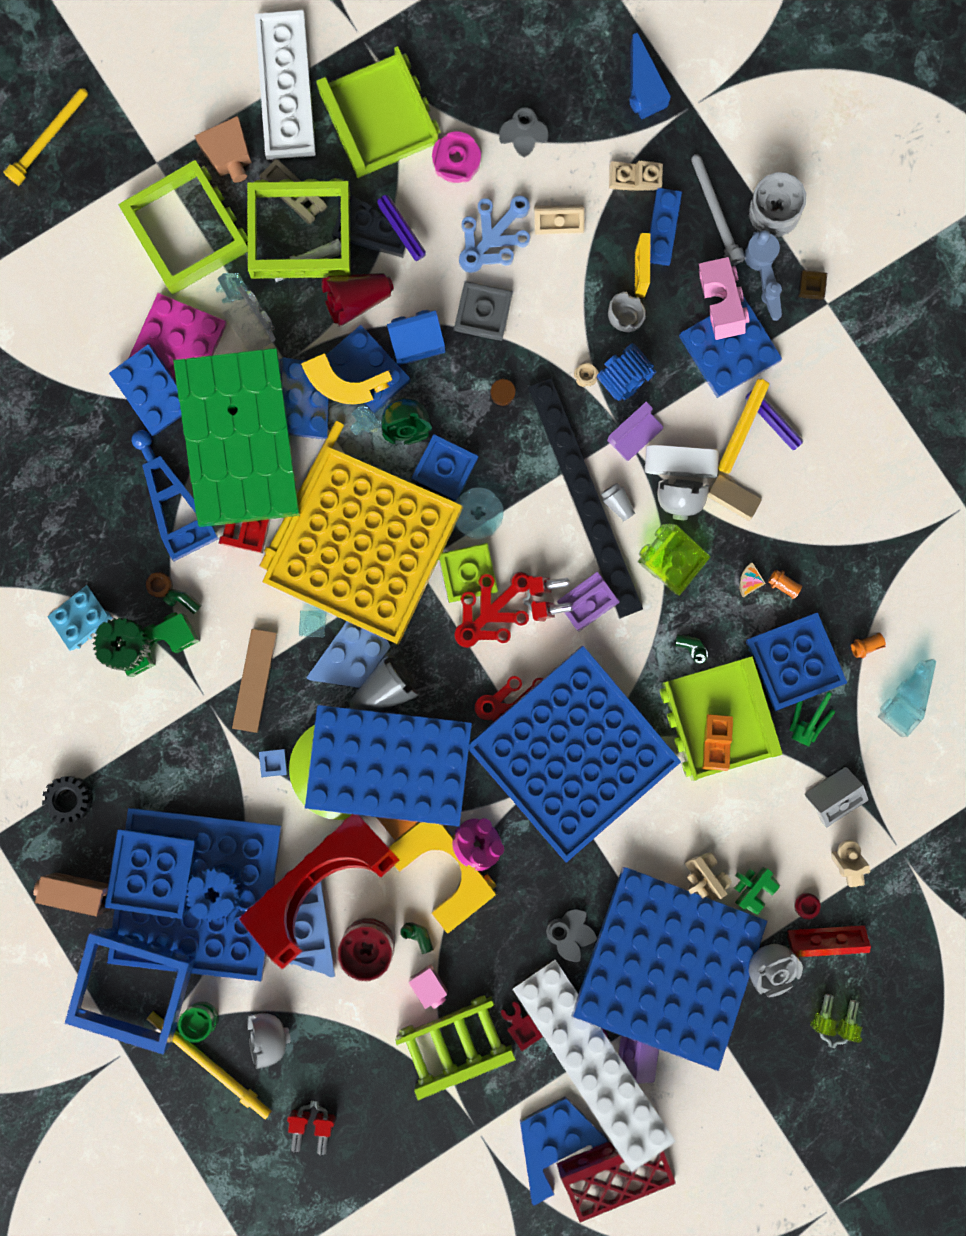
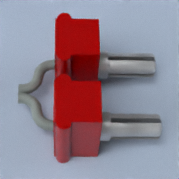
[523,576,573,622]
[287,1101,336,1155]

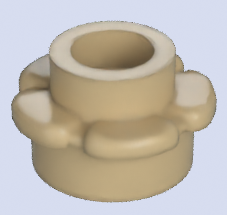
[574,363,598,387]

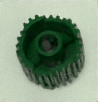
[92,618,152,671]

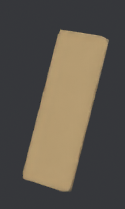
[534,204,584,234]
[708,474,762,521]

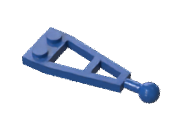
[132,430,219,562]

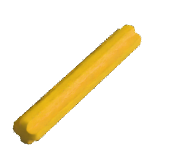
[718,378,769,474]

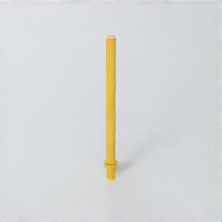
[259,421,344,570]

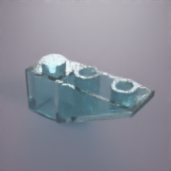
[878,659,936,737]

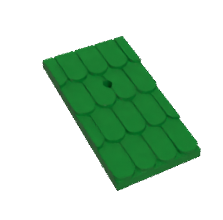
[173,348,300,527]

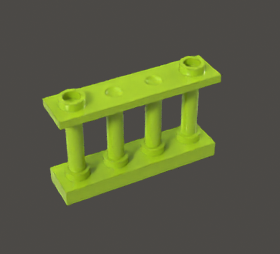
[395,995,515,1100]

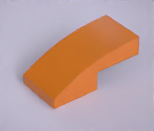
[702,714,733,771]

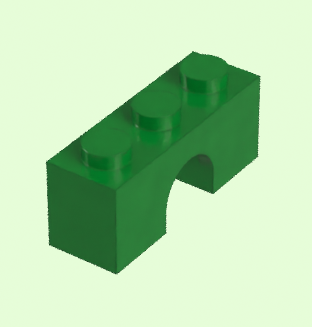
[118,612,200,677]

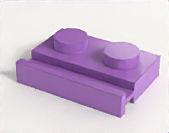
[557,572,619,632]

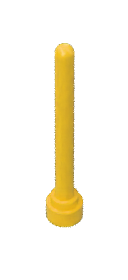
[3,88,88,186]

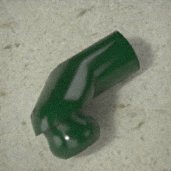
[675,634,708,664]

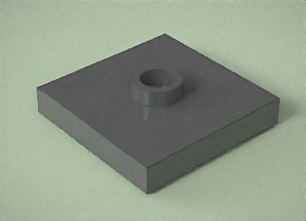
[454,281,513,341]

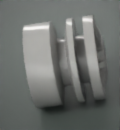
[749,172,806,237]

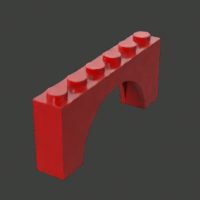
[239,814,400,970]

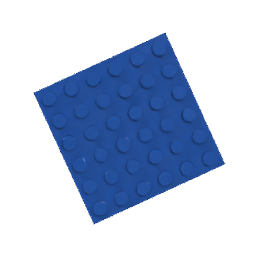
[469,646,681,863]
[107,808,282,982]
[571,867,767,1071]

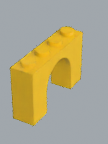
[389,822,497,934]

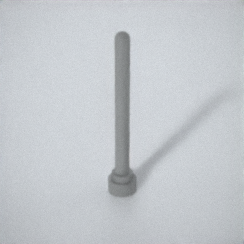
[692,155,746,266]

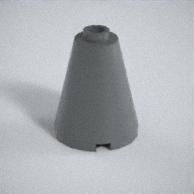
[348,654,420,713]

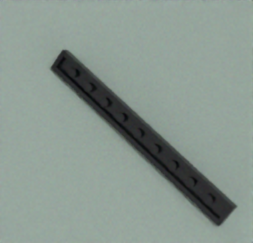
[528,378,643,619]

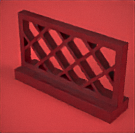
[556,1141,676,1223]

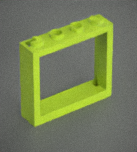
[118,160,248,295]
[247,179,351,279]

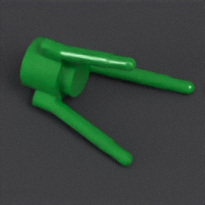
[789,691,835,747]

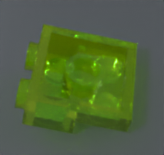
[637,523,711,596]

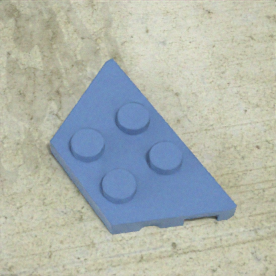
[306,622,391,688]
[289,880,336,977]

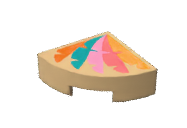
[739,562,766,597]

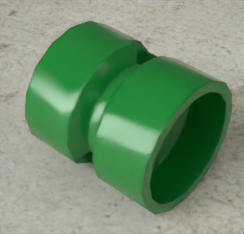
[178,1001,218,1042]

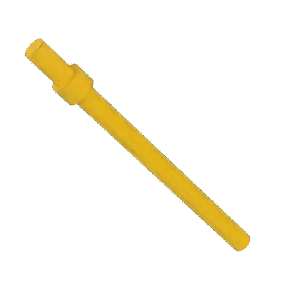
[146,1011,272,1119]

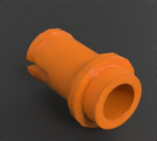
[768,570,802,599]
[851,633,886,658]

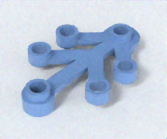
[459,196,530,273]

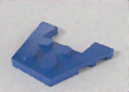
[520,1096,609,1206]

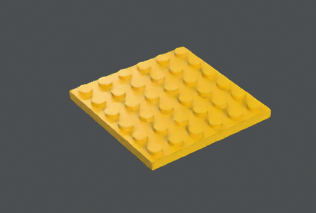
[262,446,463,645]

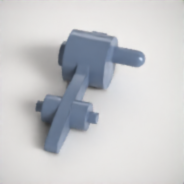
[744,230,782,321]

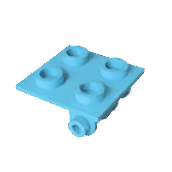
[47,585,113,651]

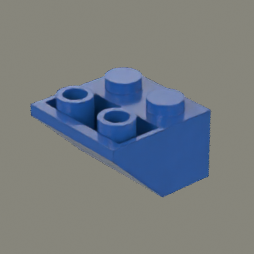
[387,310,445,366]

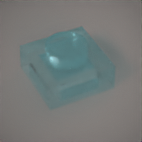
[299,610,326,637]

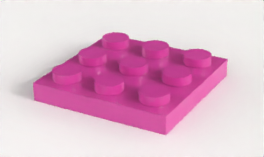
[128,293,227,380]

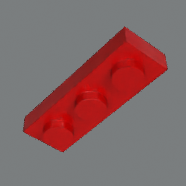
[787,925,871,957]

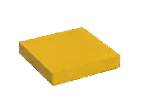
[635,233,650,298]

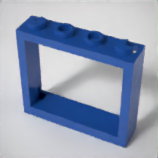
[64,927,195,1054]

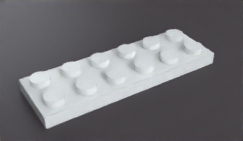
[255,10,316,160]

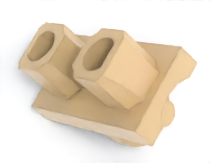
[831,840,870,887]
[684,852,732,900]

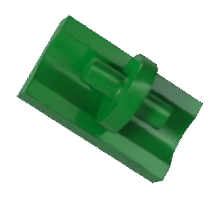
[734,867,781,915]

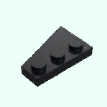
[332,192,407,258]

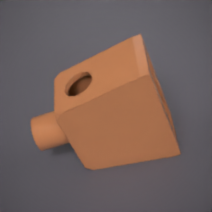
[194,117,251,183]

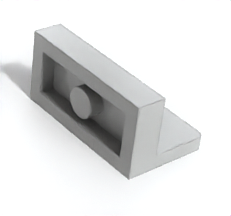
[805,767,869,828]

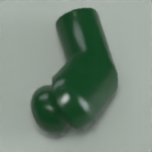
[163,589,202,614]
[400,922,434,954]

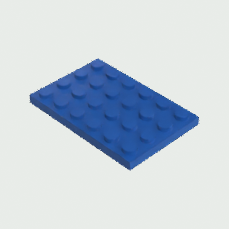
[305,705,471,827]

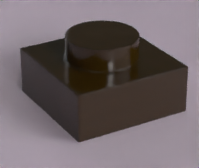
[798,270,827,300]

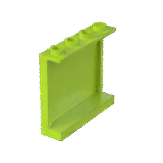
[316,46,440,178]
[659,657,783,781]

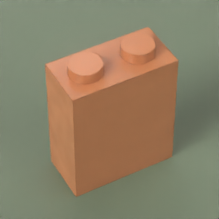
[34,872,110,916]

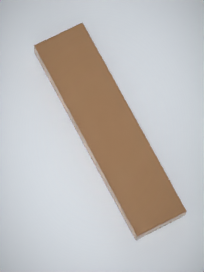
[232,629,277,733]

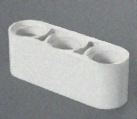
[645,445,719,478]

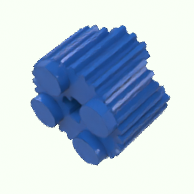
[597,343,656,401]
[186,866,243,922]

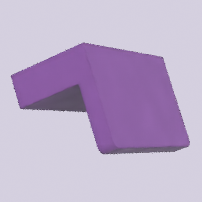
[607,402,663,461]
[618,1035,659,1084]

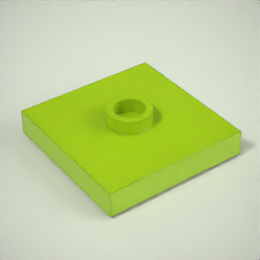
[439,543,498,603]

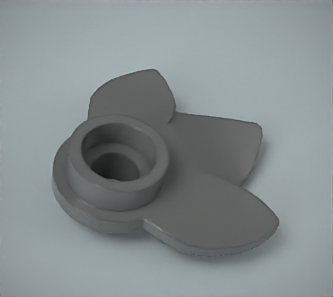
[499,108,548,157]
[546,909,597,962]

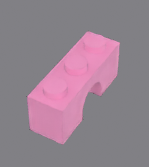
[699,257,749,340]

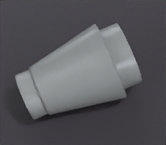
[601,483,635,521]

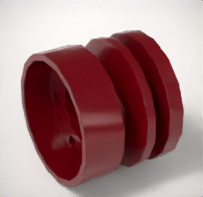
[338,918,395,981]

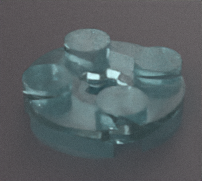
[455,488,503,539]

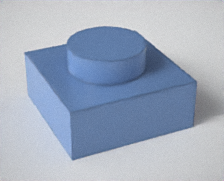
[259,749,288,778]

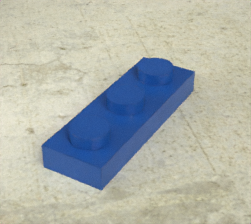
[650,188,682,266]

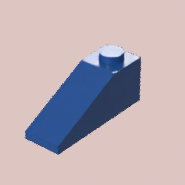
[630,33,671,120]

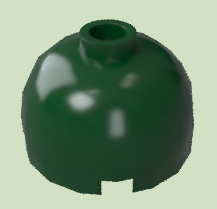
[381,398,432,445]

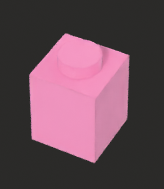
[408,964,448,1009]

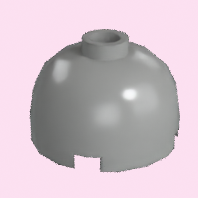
[658,479,709,520]
[748,944,803,997]
[248,1013,290,1069]

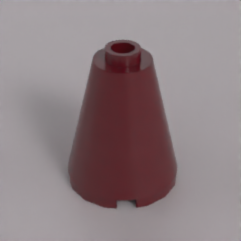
[321,273,394,326]

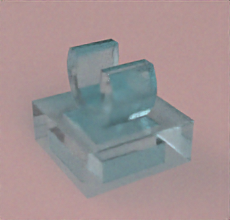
[216,273,250,303]
[350,407,381,435]

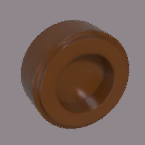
[490,379,515,406]
[146,572,173,598]

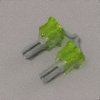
[810,994,862,1048]

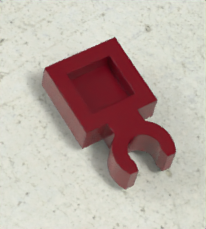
[501,1001,543,1051]

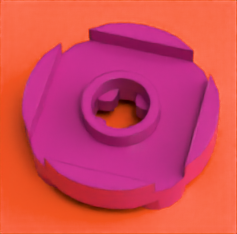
[432,131,481,183]
[452,818,504,871]

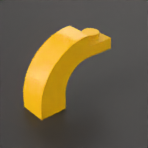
[302,353,392,404]

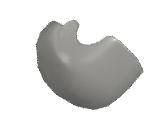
[608,292,646,333]

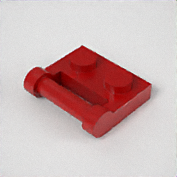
[218,519,271,554]

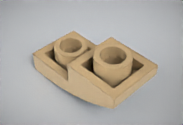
[609,161,662,190]

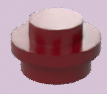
[794,893,821,919]

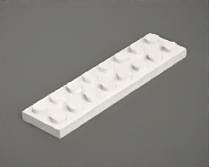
[513,960,676,1172]

